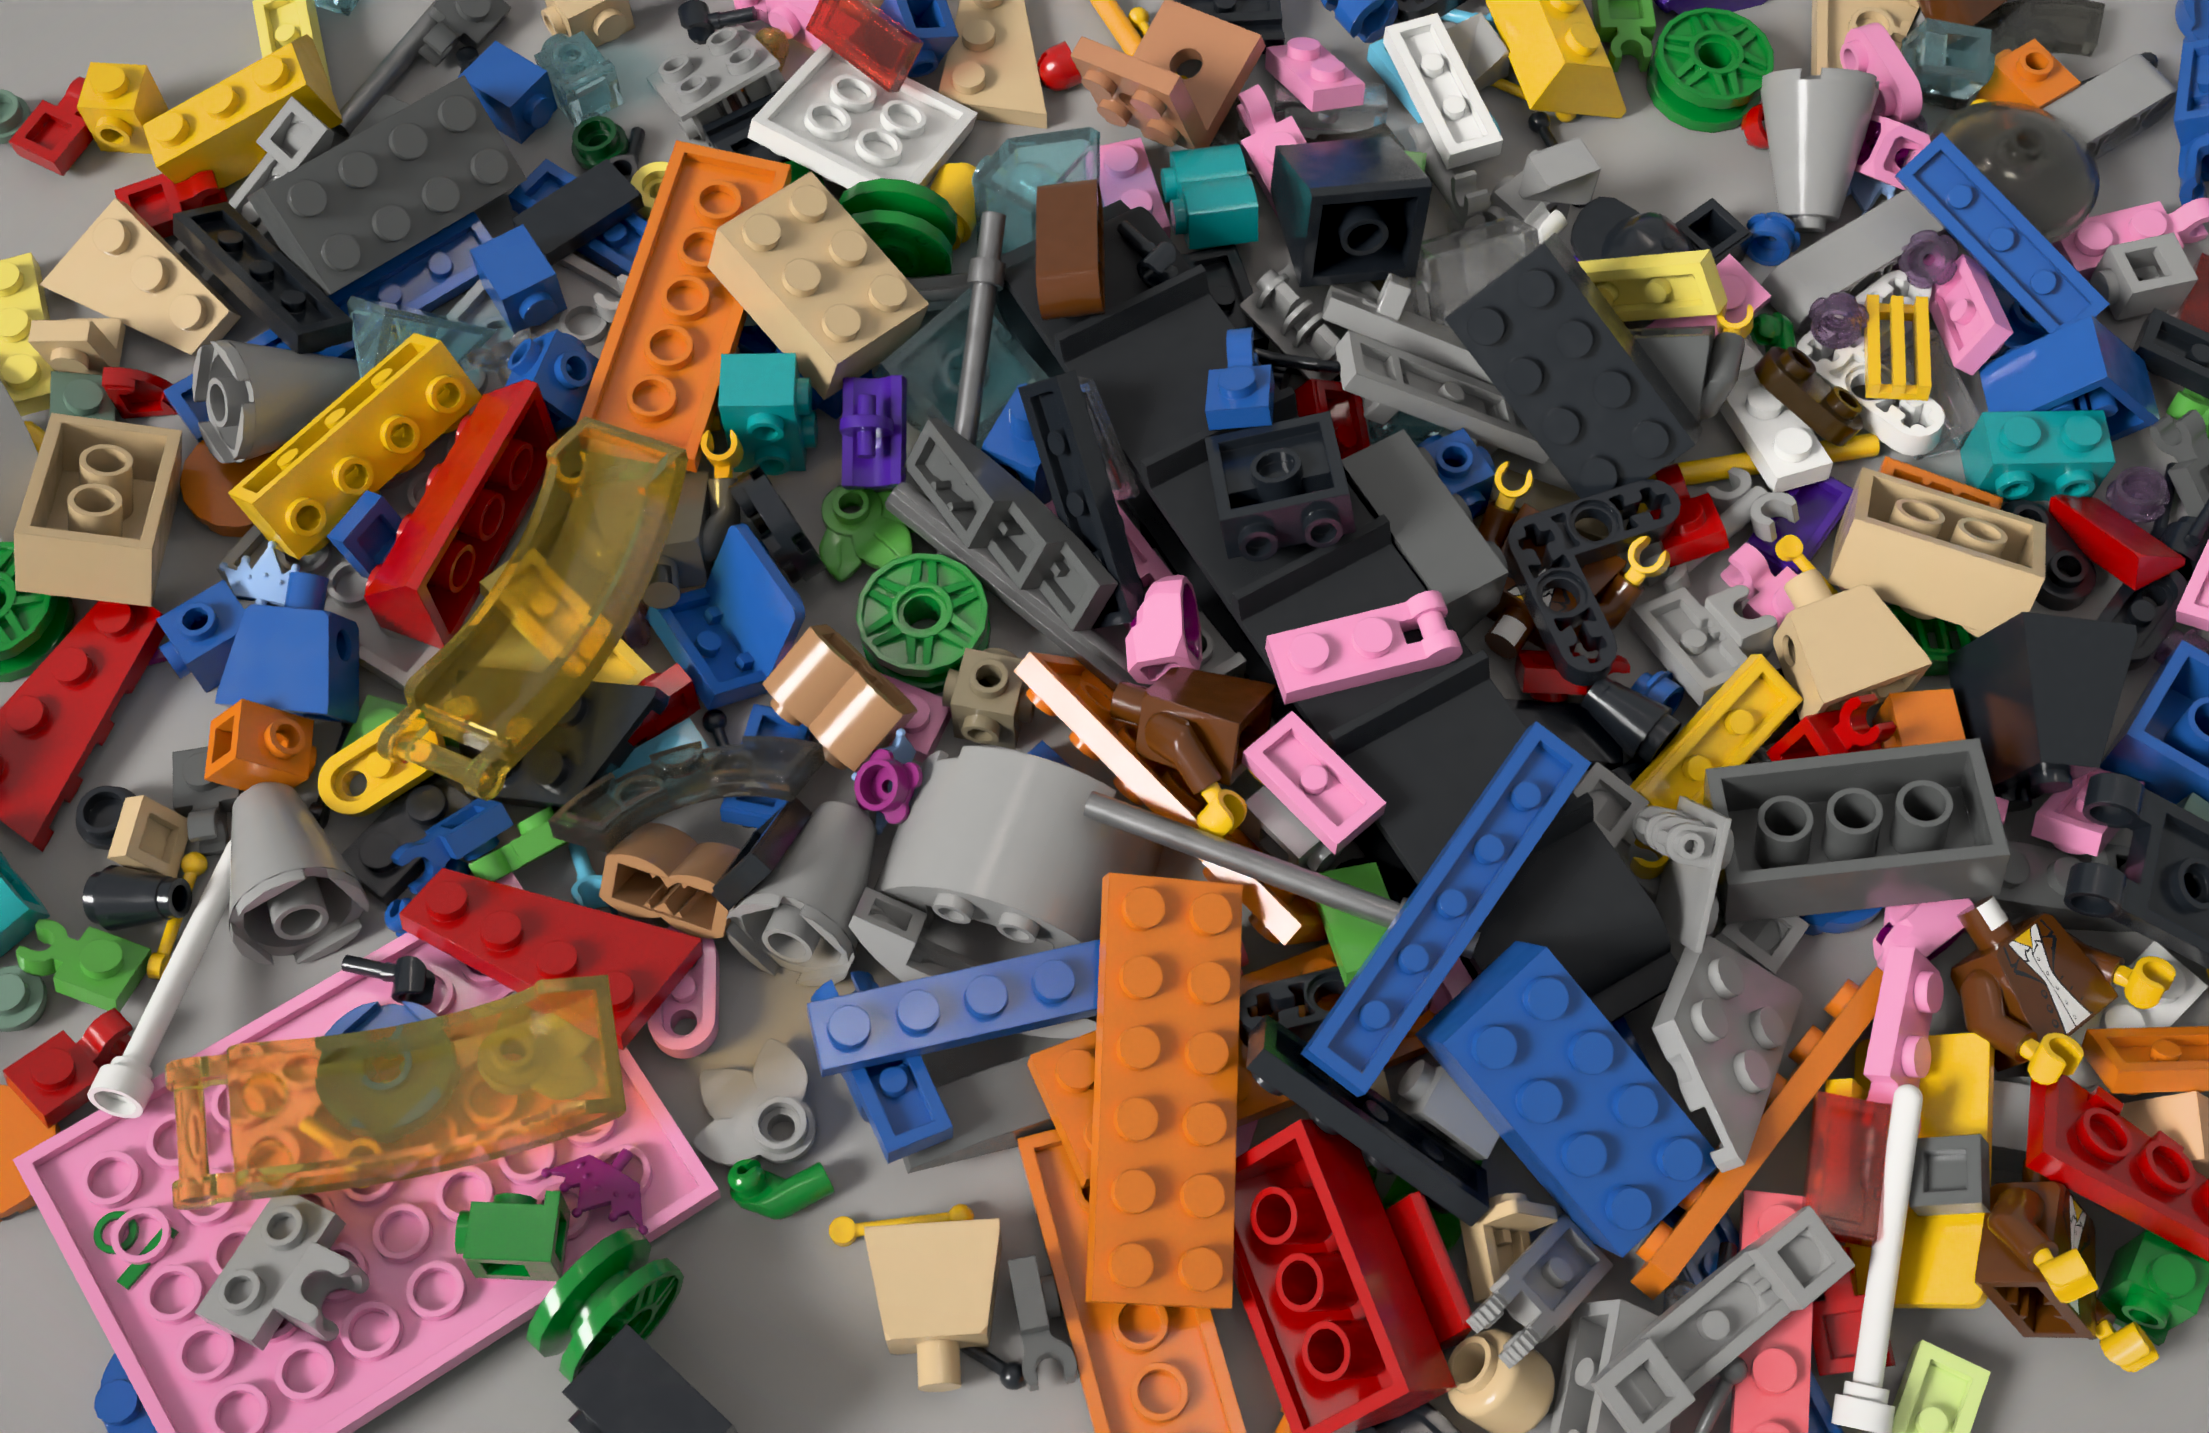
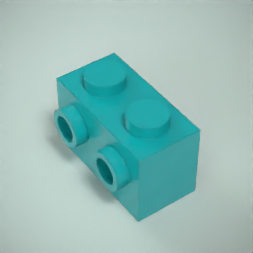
[718,353,818,476]
[1960,410,2116,502]

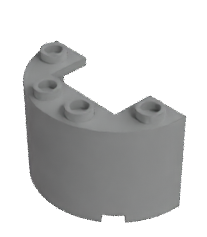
[874,746,1164,949]

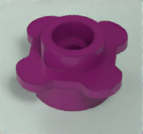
[854,749,923,824]

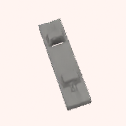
[1322,273,1495,386]
[1335,330,1549,464]

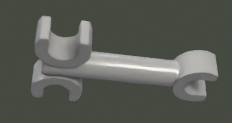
[1408,122,1490,260]
[1642,467,1799,594]

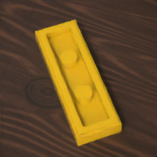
[1630,654,1804,810]

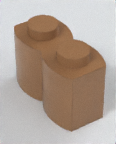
[762,624,918,772]
[599,822,740,939]

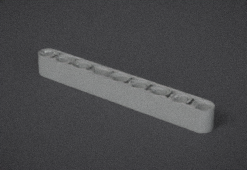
[1761,54,2177,335]

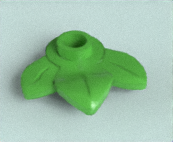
[819,485,914,582]

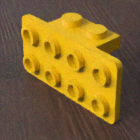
[1812,1033,1995,1309]

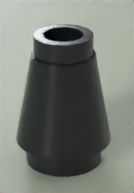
[1581,677,1682,764]
[82,865,192,931]

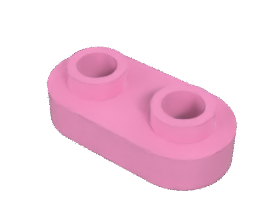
[1840,22,1923,124]
[648,926,720,1059]

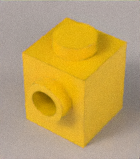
[77,62,169,154]

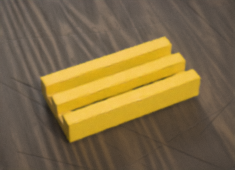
[1864,294,1932,401]

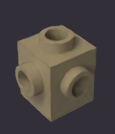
[942,648,1036,750]

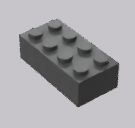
[247,75,527,296]
[1703,738,2011,924]

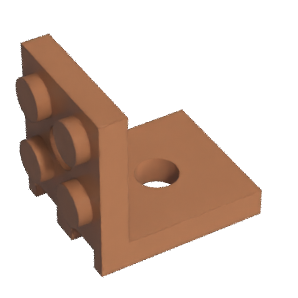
[1070,0,1266,149]

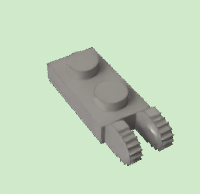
[1466,1213,1614,1369]

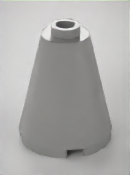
[1760,68,1879,233]
[192,339,369,463]
[229,782,369,965]
[726,800,877,987]

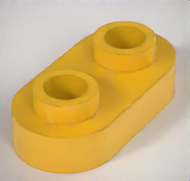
[318,714,446,817]

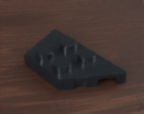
[451,668,670,814]

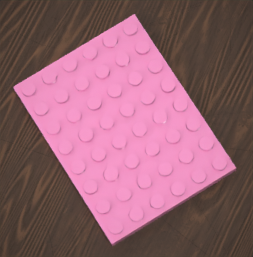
[13,872,721,1433]

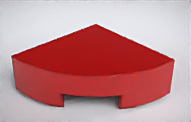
[102,367,177,419]

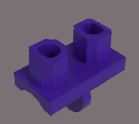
[839,375,907,490]

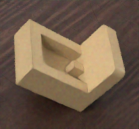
[541,0,635,57]
[28,318,126,375]
[1460,1193,1558,1303]

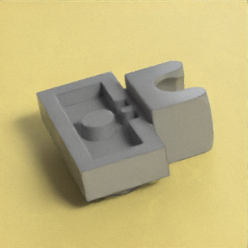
[1629,585,1778,706]
[194,1186,370,1351]

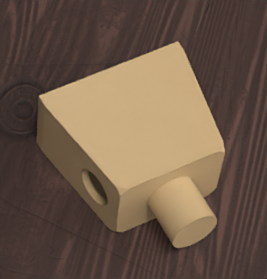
[1773,569,1932,721]
[864,1218,1002,1392]

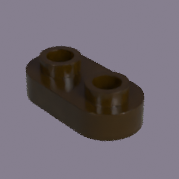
[1754,346,1864,446]

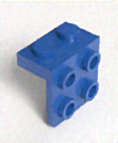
[645,523,805,710]

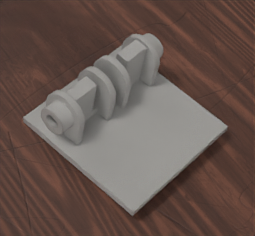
[646,24,786,141]
[1239,261,1380,381]
[1632,796,1734,954]

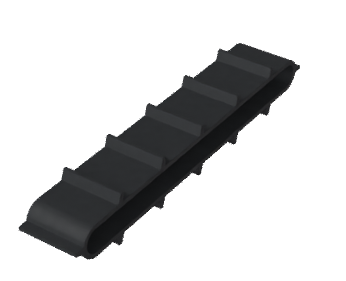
[995,199,1678,1024]

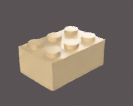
[708,172,929,400]
[14,413,182,607]
[1828,467,2046,637]

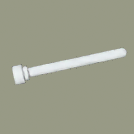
[87,840,231,1118]
[1831,1084,1923,1433]

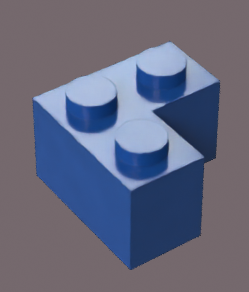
[1978,315,2160,442]

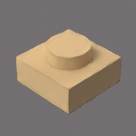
[107,795,188,878]

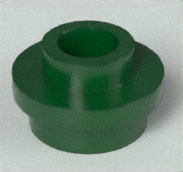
[571,116,629,170]

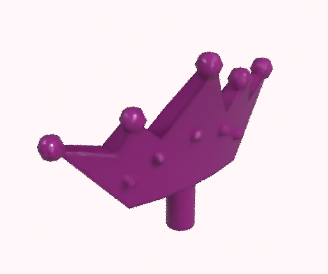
[541,1148,648,1236]

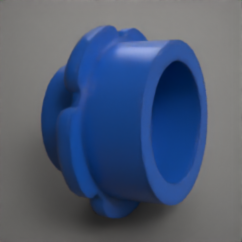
[1746,212,1801,266]
[1631,670,1684,716]

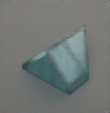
[347,296,498,379]

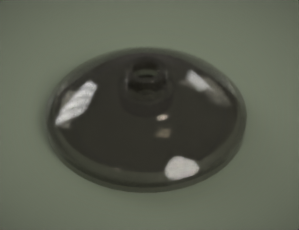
[1930,101,2100,244]

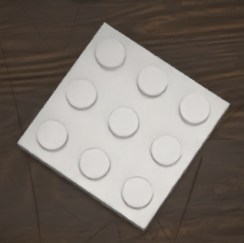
[747,37,978,189]

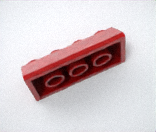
[364,379,561,651]
[1233,1119,1457,1433]

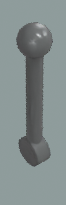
[1693,1356,1748,1433]

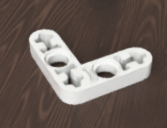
[1797,269,1945,456]

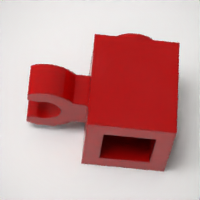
[1766,693,1897,761]

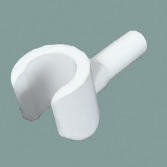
[1521,201,1568,246]

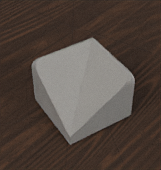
[1446,12,1509,91]
[1519,137,1601,205]

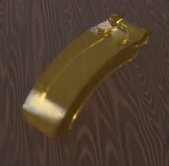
[377,416,688,801]
[165,975,626,1210]

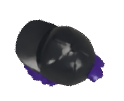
[1570,197,1694,262]

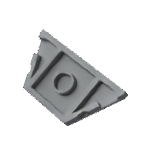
[1652,935,1803,1173]

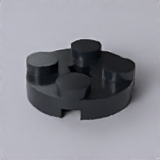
[728,463,827,584]

